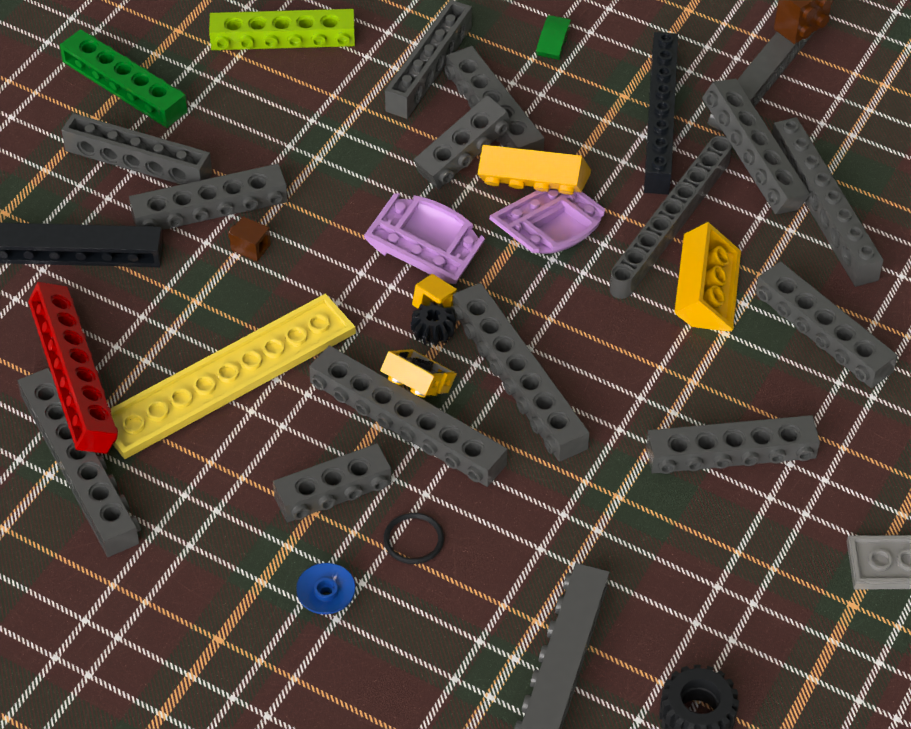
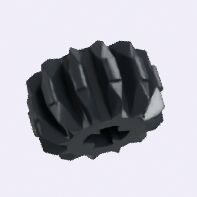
[410,301,456,347]

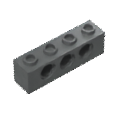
[413,95,512,190]
[273,443,391,523]

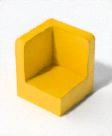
[412,274,457,308]

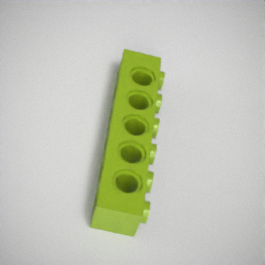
[209,9,355,50]

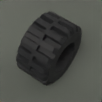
[659,665,739,729]

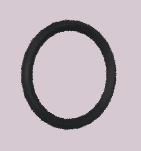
[384,513,444,564]

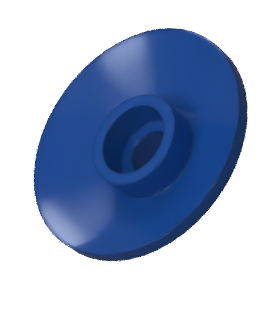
[296,563,355,614]

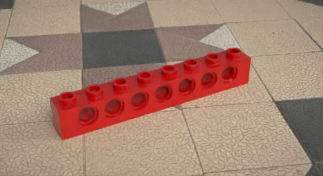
[28,282,118,454]

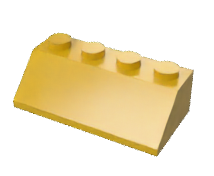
[478,145,591,195]
[674,222,741,332]

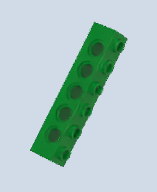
[60,29,187,128]

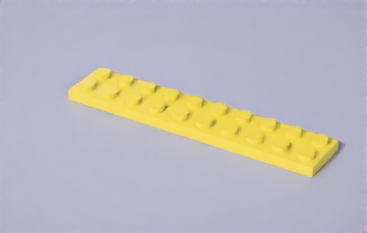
[111,293,356,459]

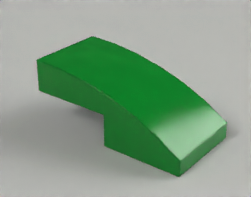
[536,15,571,60]

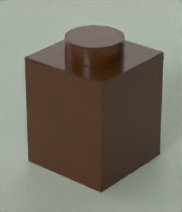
[228,216,271,262]

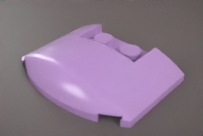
[489,189,605,254]
[364,193,485,284]

